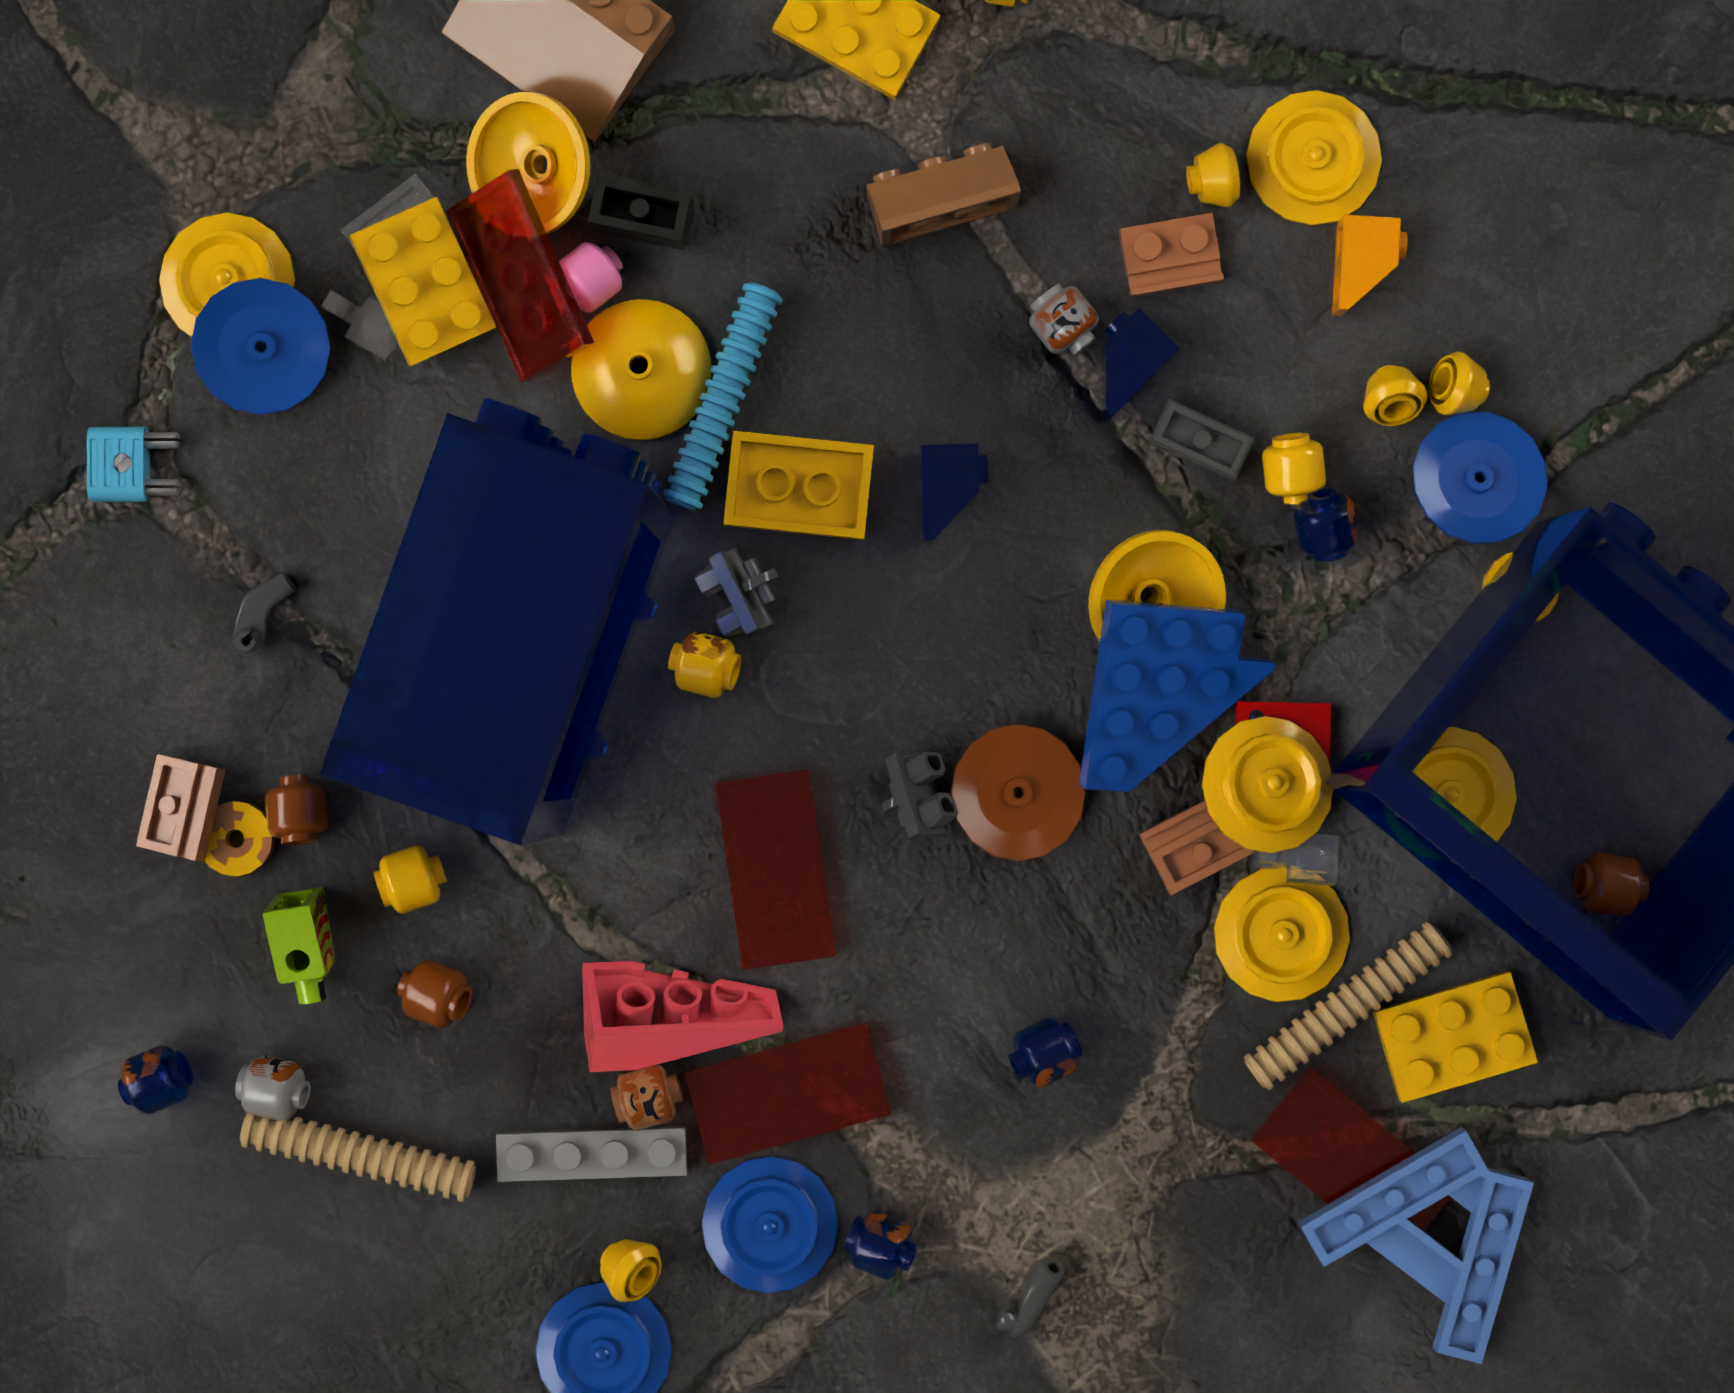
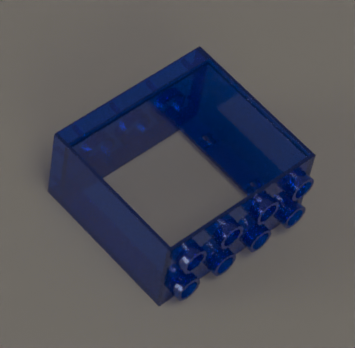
[319,398,675,845]
[1325,502,1734,1041]

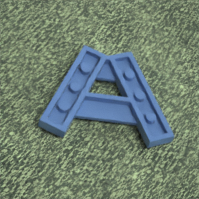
[1297,1127,1534,1364]

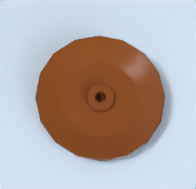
[951,724,1086,861]

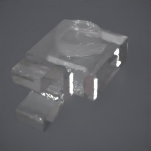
[322,290,398,362]
[1251,834,1339,886]

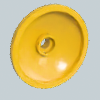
[466,92,590,236]
[571,299,712,441]
[1088,530,1226,642]

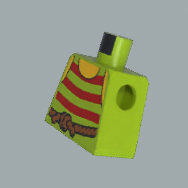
[262,886,335,1004]

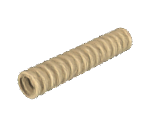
[1244,921,1452,1090]
[240,1113,476,1202]

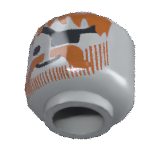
[1029,283,1099,356]
[235,1055,311,1121]

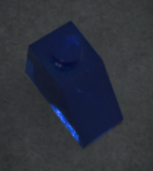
[1102,309,1179,421]
[920,443,988,544]

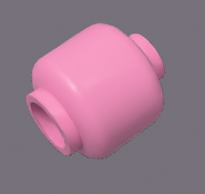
[551,242,623,313]

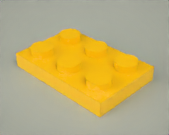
[772,0,941,100]
[348,196,496,366]
[723,431,874,540]
[1372,971,1538,1103]

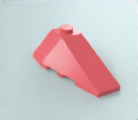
[582,961,784,1072]

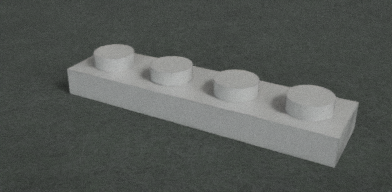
[496,1126,688,1182]

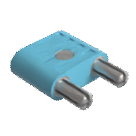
[87,426,180,502]

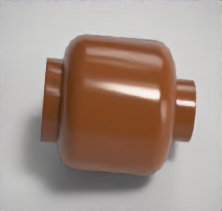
[264,775,329,846]
[1573,852,1649,917]
[397,960,472,1029]

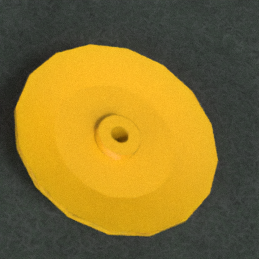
[1246,90,1382,226]
[159,213,296,337]
[1202,716,1334,853]
[1380,727,1517,863]
[1214,866,1350,1002]

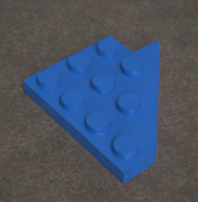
[1079,600,1275,792]

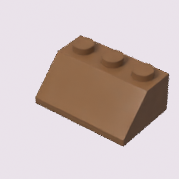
[866,143,1021,247]

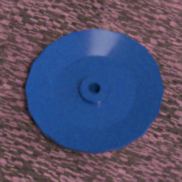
[190,278,330,415]
[1412,412,1548,544]
[702,1156,838,1293]
[535,1282,672,1393]

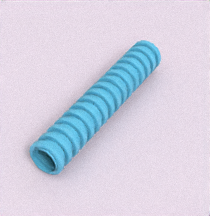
[662,282,783,511]

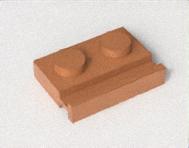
[1118,213,1224,298]
[136,754,226,862]
[1138,800,1255,895]

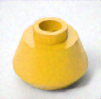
[1186,143,1240,208]
[1428,351,1490,415]
[1363,365,1428,426]
[600,1239,661,1302]

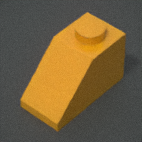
[1332,215,1408,316]

